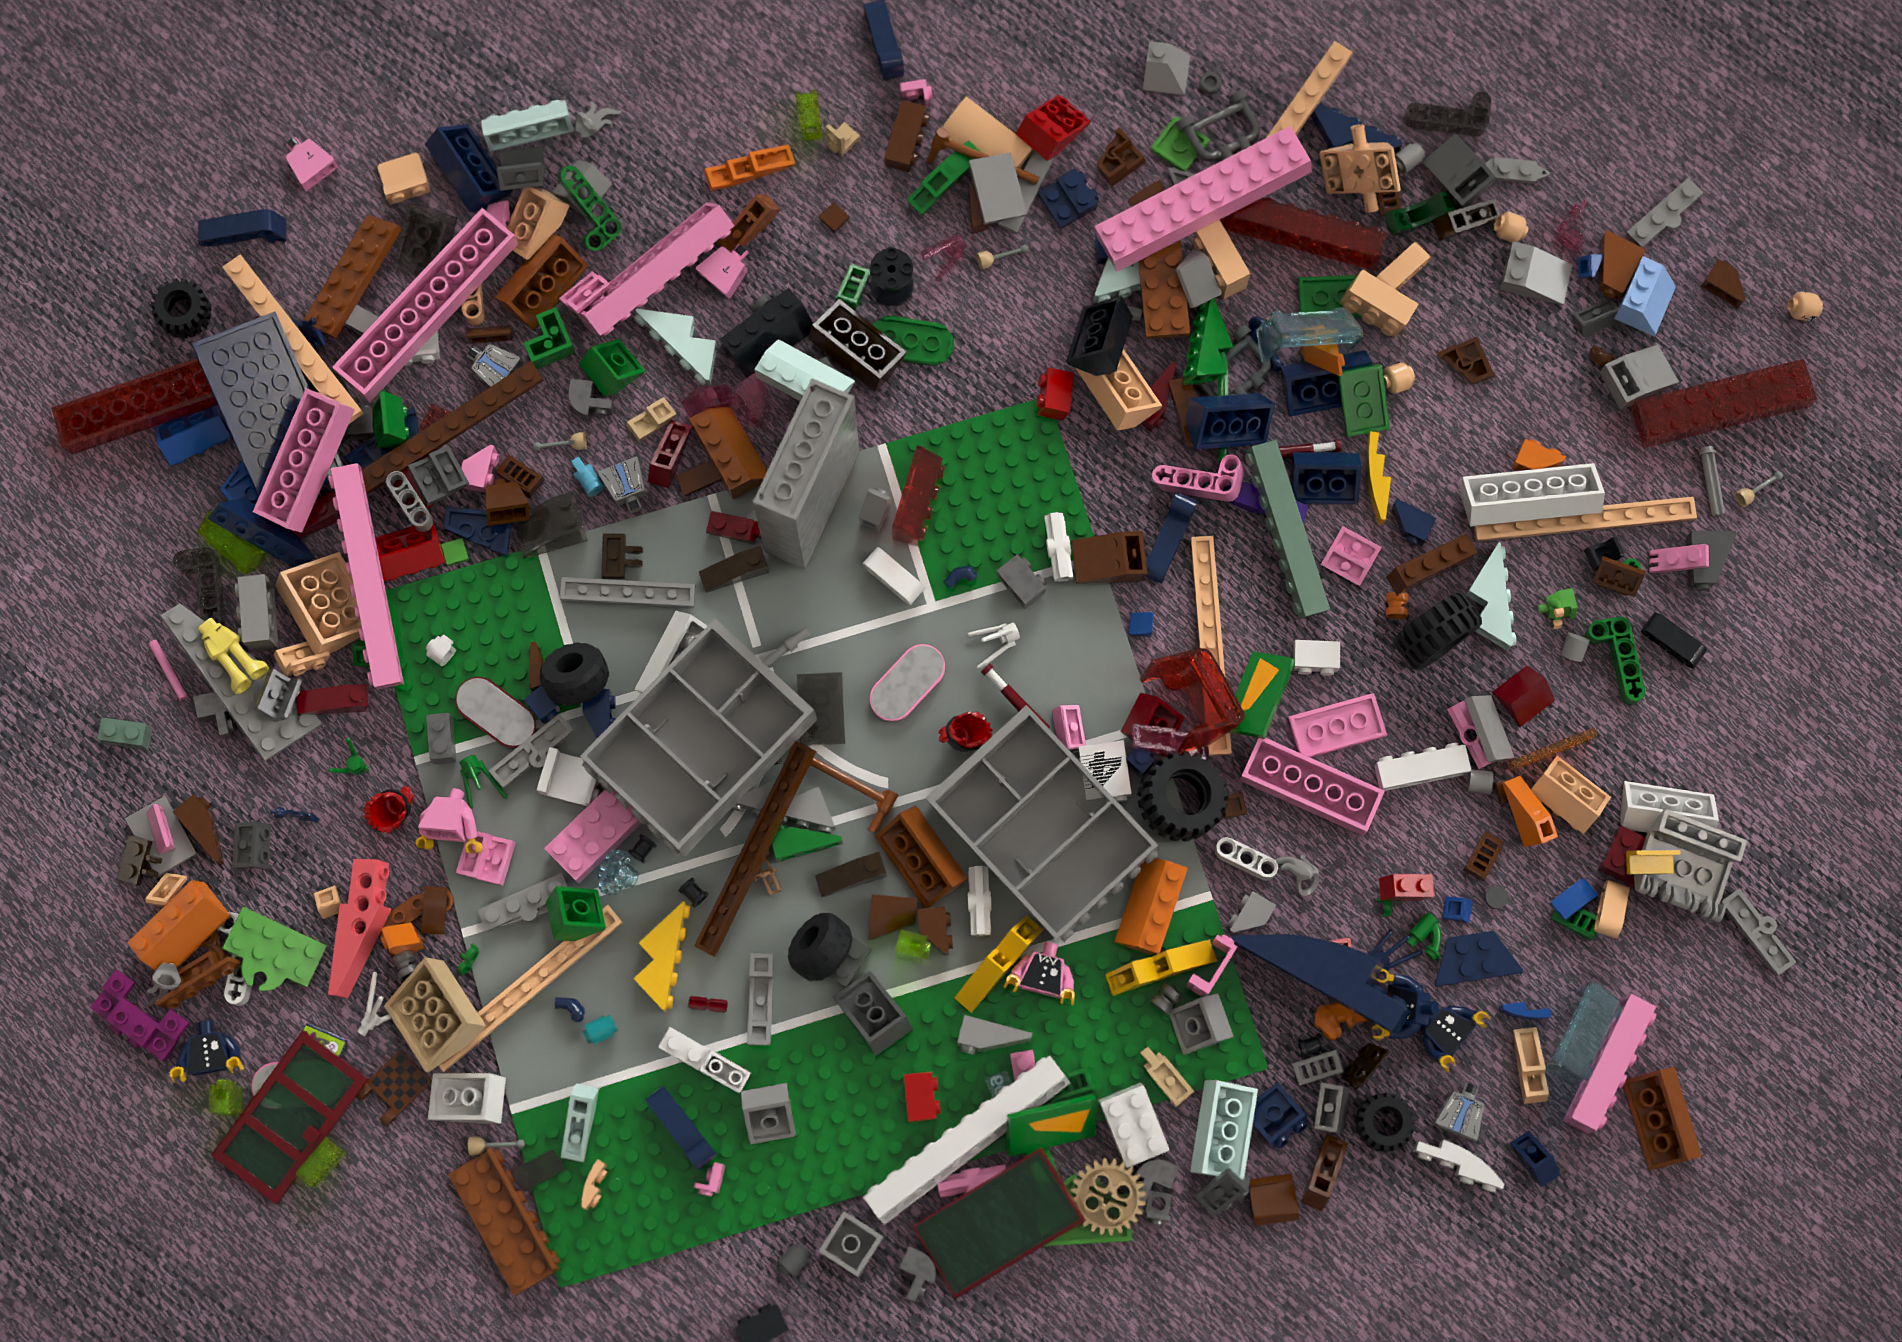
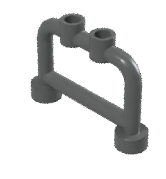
[1175,89,1260,161]
[1197,324,1271,397]

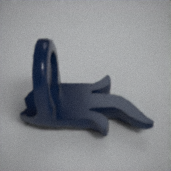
[292,317,326,348]

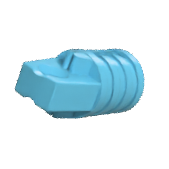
[571,457,605,497]

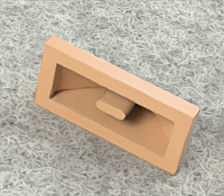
[145,873,187,908]

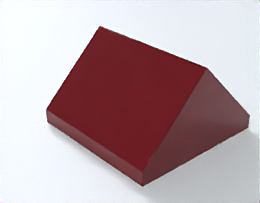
[1492,666,1555,727]

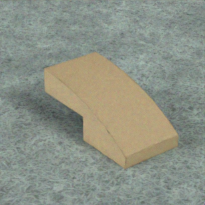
[626,397,676,442]

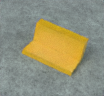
[1626,850,1680,874]

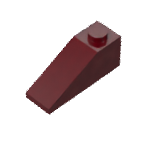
[1140,362,1176,432]
[648,420,692,488]
[296,684,368,715]

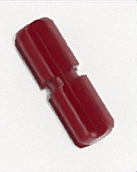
[688,996,728,1013]

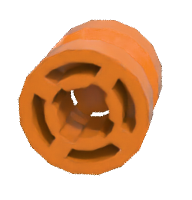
[1386,592,1408,619]

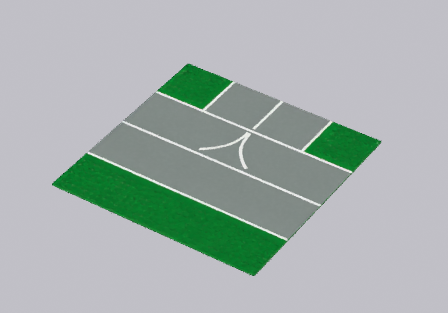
[386,399,1267,1288]

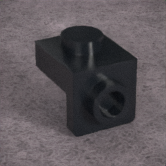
[1584,536,1625,570]

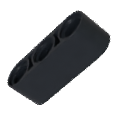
[1641,612,1707,669]

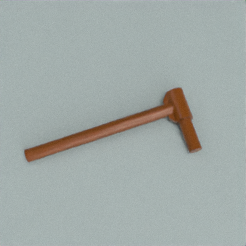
[926,128,1039,185]
[789,747,899,834]

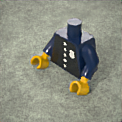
[1372,969,1439,1041]
[1421,1005,1491,1073]
[170,1020,244,1082]

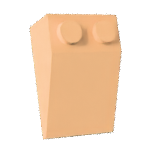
[507,187,570,260]

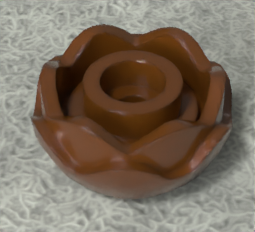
[1589,345,1615,367]

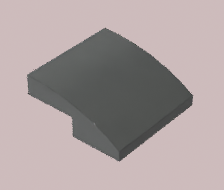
[407,446,469,506]

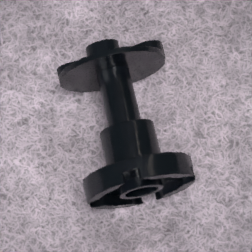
[869,246,914,306]

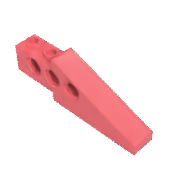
[328,859,391,998]

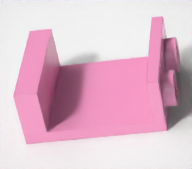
[1185,935,1237,997]

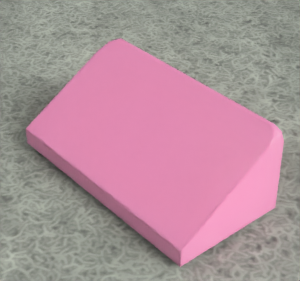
[1052,705,1086,752]
[147,804,175,854]

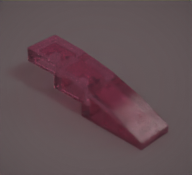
[1132,724,1207,760]

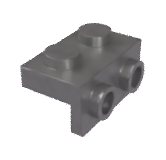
[253,669,302,722]

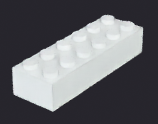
[1461,463,1605,526]

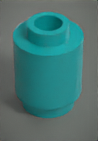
[582,1015,618,1046]

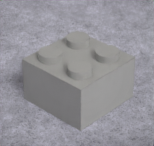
[819,1211,884,1277]

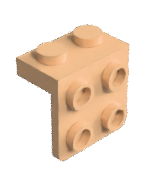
[378,153,431,205]

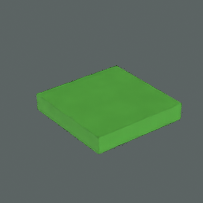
[1150,116,1210,172]

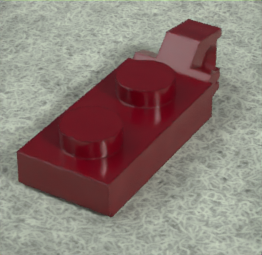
[706,511,761,543]

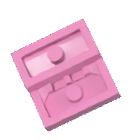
[559,271,612,314]
[1321,526,1382,586]
[456,831,516,886]

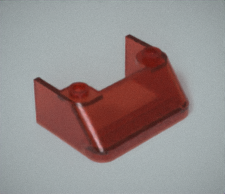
[1140,648,1245,754]

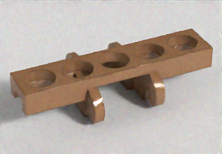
[753,851,782,896]

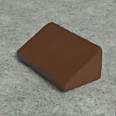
[466,325,513,344]

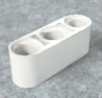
[862,547,925,605]
[1215,837,1278,881]

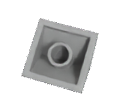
[552,160,612,217]
[1176,248,1222,308]

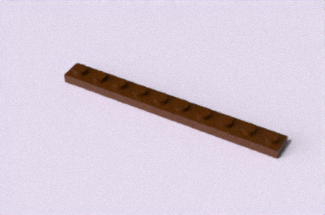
[362,361,544,495]
[694,741,817,957]

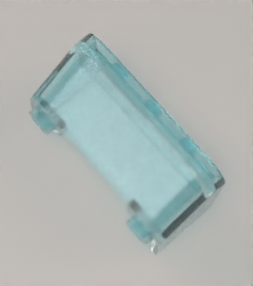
[1256,307,1364,363]
[1545,981,1623,1085]

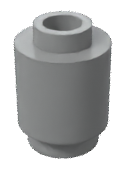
[1395,143,1425,173]

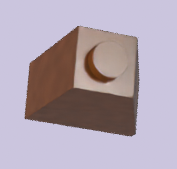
[1599,230,1646,300]

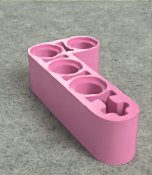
[1152,455,1245,501]

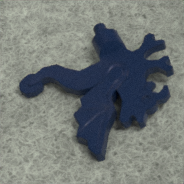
[270,807,319,822]

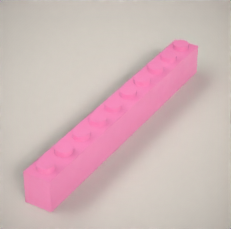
[329,463,404,690]

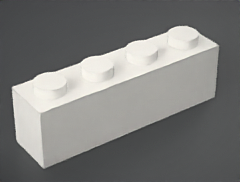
[1374,743,1471,791]

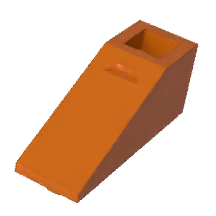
[1298,327,1345,376]
[1502,776,1558,847]

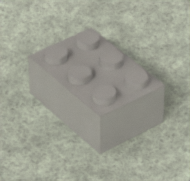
[235,574,279,652]

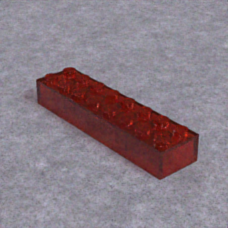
[1220,198,1387,271]
[51,358,217,455]
[1630,359,1817,449]

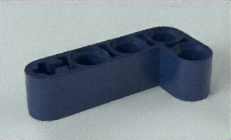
[863,0,904,81]
[198,209,287,247]
[1145,492,1197,584]
[645,1085,718,1170]

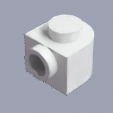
[426,634,457,666]

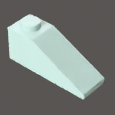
[561,1083,599,1162]

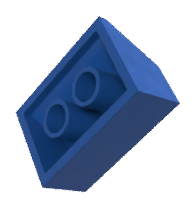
[153,398,231,466]

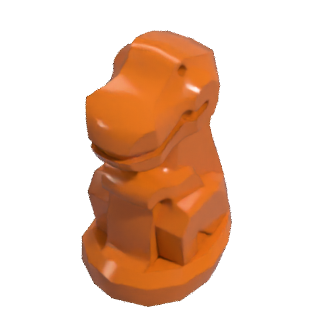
[1315,1002,1369,1040]

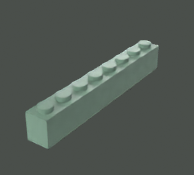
[1245,440,1330,620]

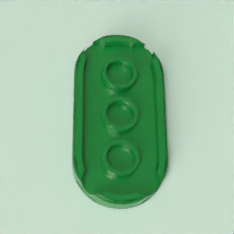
[872,316,954,366]

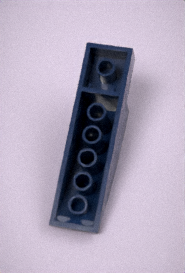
[1231,934,1411,1036]

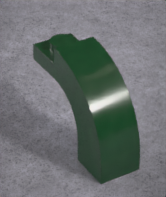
[1384,191,1456,236]

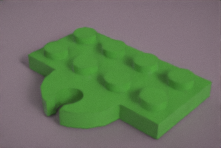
[222,907,327,991]
[1036,1174,1132,1246]

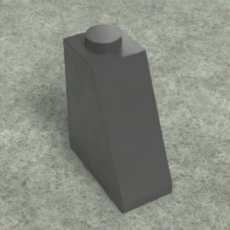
[1687,531,1736,591]

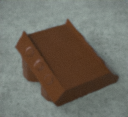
[1248,1173,1300,1226]

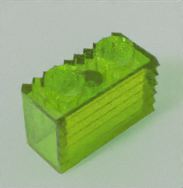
[295,1137,347,1188]

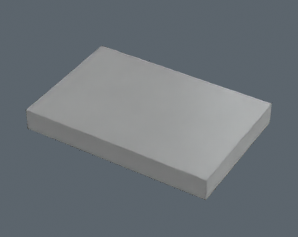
[968,152,1027,225]
[1465,695,1515,762]
[125,796,198,877]

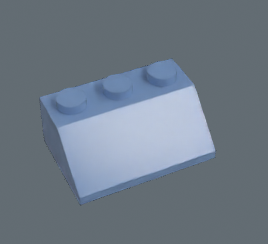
[1614,256,1676,337]

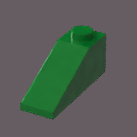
[772,825,843,863]

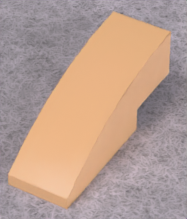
[1513,1027,1549,1104]

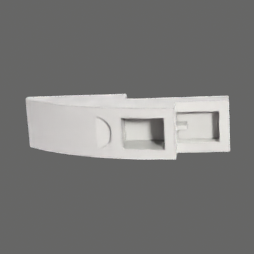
[658,1027,751,1093]
[1413,1140,1504,1192]

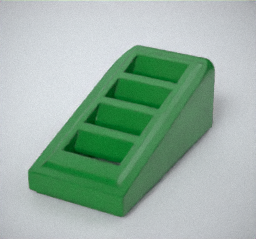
[835,264,870,312]
[1550,909,1597,942]
[1050,1066,1097,1103]

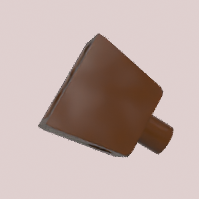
[486,479,530,526]

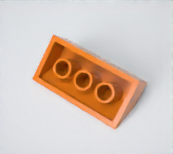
[1114,858,1188,956]
[127,880,231,971]

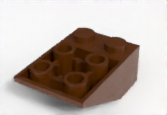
[1071,531,1148,584]

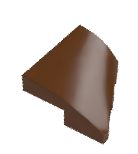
[868,894,918,940]

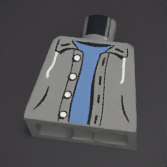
[467,344,523,388]
[598,456,646,513]
[1432,1083,1484,1142]

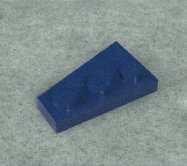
[443,507,513,557]

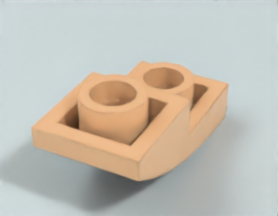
[582,1159,607,1210]

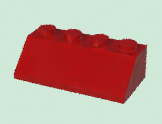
[375,520,445,581]

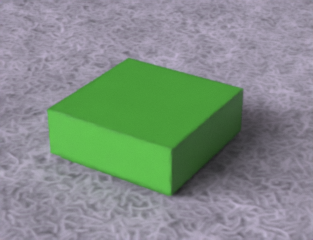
[441,538,469,566]

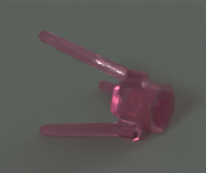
[921,233,966,281]

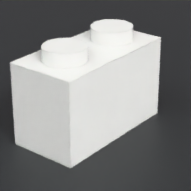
[1293,640,1340,676]

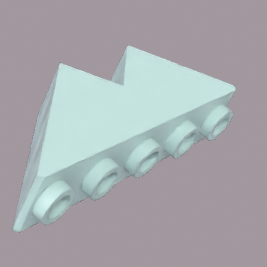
[1094,258,1141,303]
[634,309,717,386]
[1466,542,1516,651]

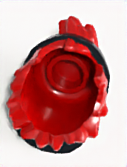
[938,711,993,752]
[363,786,414,834]

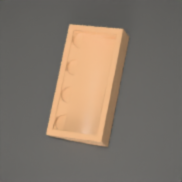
[942,97,1033,168]

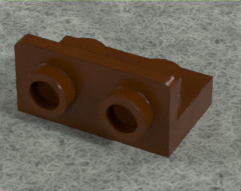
[1592,556,1645,597]

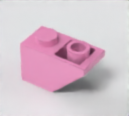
[461,445,499,493]

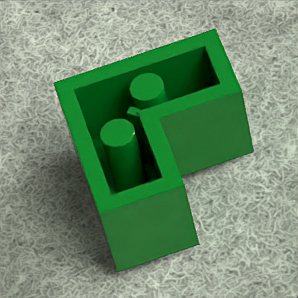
[524,307,576,369]

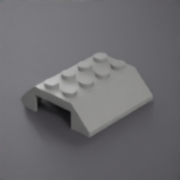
[1634,809,1748,922]

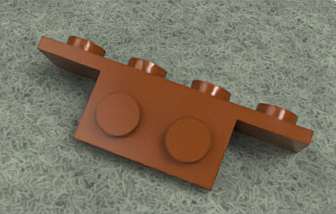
[155,951,242,1009]

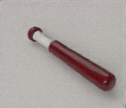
[1278,439,1341,459]
[981,663,1050,729]

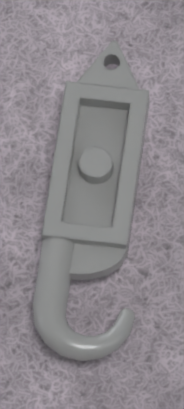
[1475,153,1550,184]

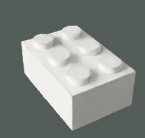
[1098,1083,1169,1168]

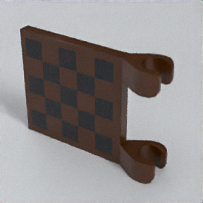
[357,1050,432,1126]

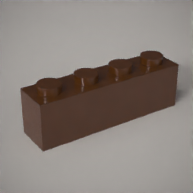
[1386,533,1478,596]

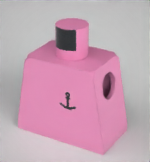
[286,137,338,192]
[695,244,749,299]

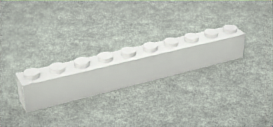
[864,1056,1070,1224]

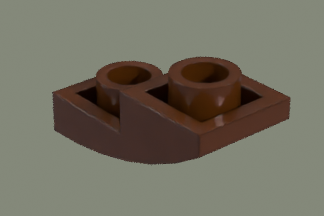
[421,886,448,934]

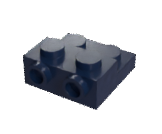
[1038,168,1099,230]
[1252,1082,1309,1150]

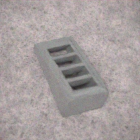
[1292,1049,1344,1086]

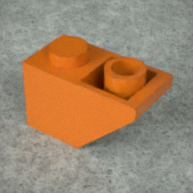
[1512,439,1566,471]
[381,923,425,955]

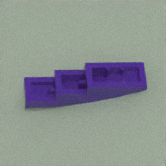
[1223,481,1308,522]

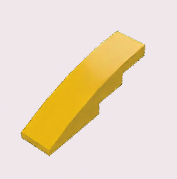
[1366,431,1391,525]

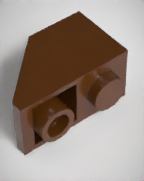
[917,907,953,955]

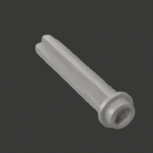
[1698,446,1725,516]

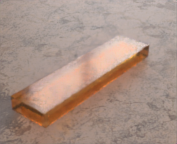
[1508,727,1597,772]

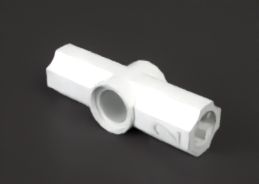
[1044,512,1073,582]
[968,866,991,937]

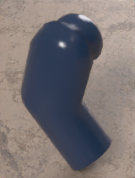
[943,566,977,589]
[555,997,585,1022]

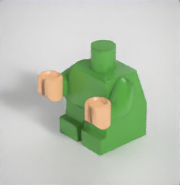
[1538,588,1578,629]

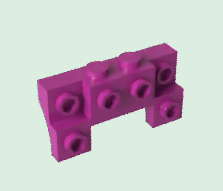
[90,969,190,1062]

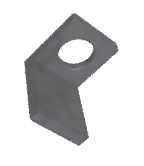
[1145,1190,1172,1226]

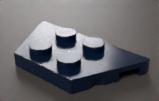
[344,407,420,469]
[1435,931,1523,987]

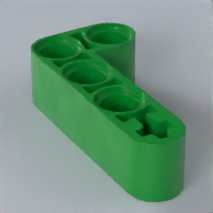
[557,166,622,251]
[1585,617,1645,705]

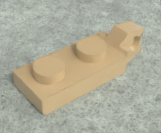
[1140,1047,1194,1107]

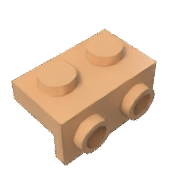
[274,642,330,677]

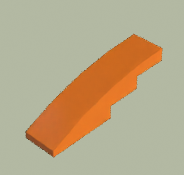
[703,144,796,191]

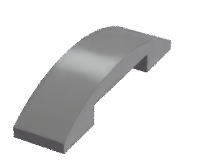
[747,954,773,1045]

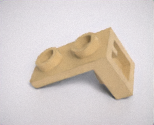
[825,122,860,156]

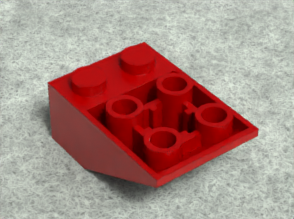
[1015,95,1091,161]

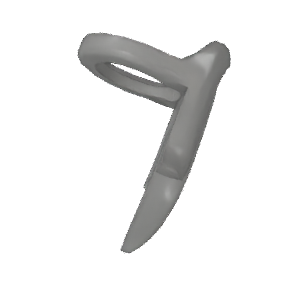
[575,102,621,138]
[1274,855,1319,896]
[147,962,181,1007]

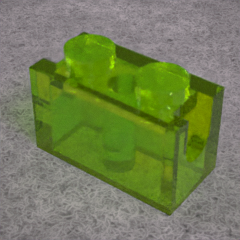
[795,89,823,142]
[895,929,931,964]
[209,1080,243,1116]

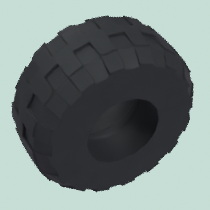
[539,642,609,706]
[787,913,853,981]

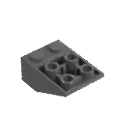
[1422,133,1497,208]

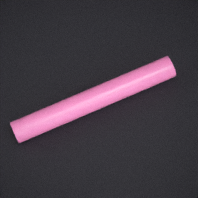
[149,640,188,701]

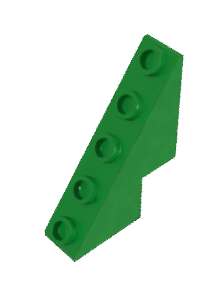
[1183,298,1233,385]

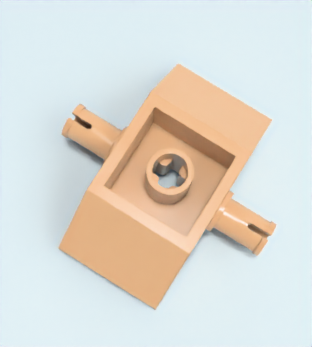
[1319,124,1401,213]

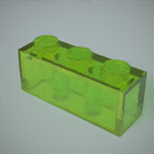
[197,510,267,574]

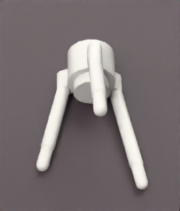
[968,622,1020,670]

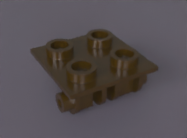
[1341,1043,1390,1090]

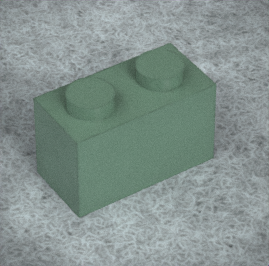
[97,718,153,750]

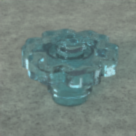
[598,849,638,895]

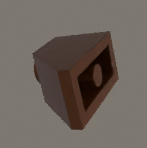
[1700,259,1746,309]

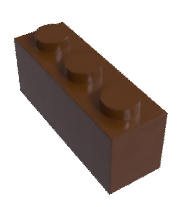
[884,100,930,172]

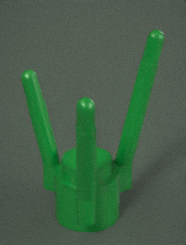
[328,738,369,776]
[459,755,508,809]

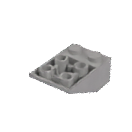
[1600,344,1679,410]

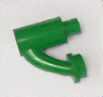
[1406,912,1441,961]

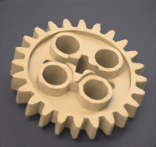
[1071,1158,1146,1235]

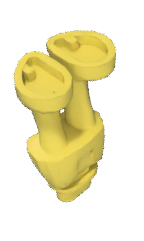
[198,618,269,694]

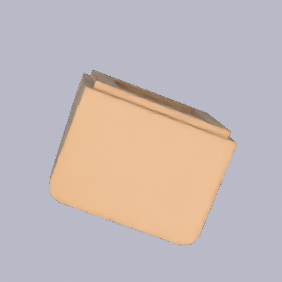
[314,886,342,919]

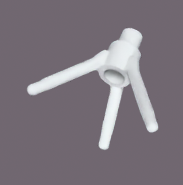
[358,972,392,1036]

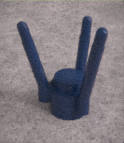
[1368,929,1423,973]

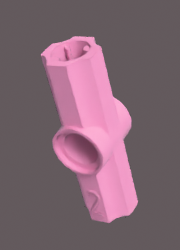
[1447,700,1492,769]
[938,1165,1006,1198]

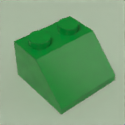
[579,339,645,397]
[372,391,409,448]
[546,886,606,941]

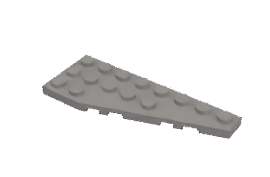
[160,604,322,762]

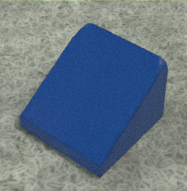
[1578,254,1603,279]
[1129,612,1154,637]
[1443,896,1472,923]

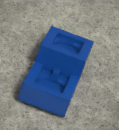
[1550,878,1598,922]
[1499,1002,1551,1020]

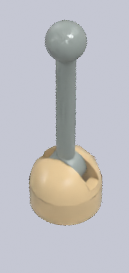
[977,245,1029,270]
[533,432,587,451]
[1735,471,1783,507]
[468,1137,525,1155]

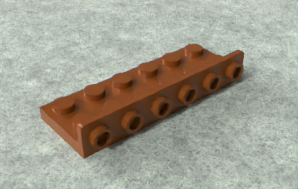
[448,1147,561,1297]

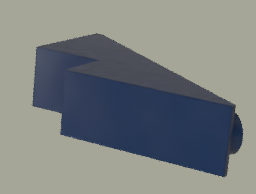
[1310,102,1403,154]
[208,497,314,567]

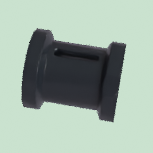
[628,834,657,864]
[678,877,709,908]
[1297,1033,1326,1059]

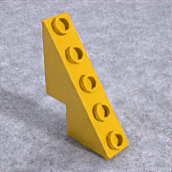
[634,901,690,1012]
[954,915,1044,1013]
[1105,940,1217,996]

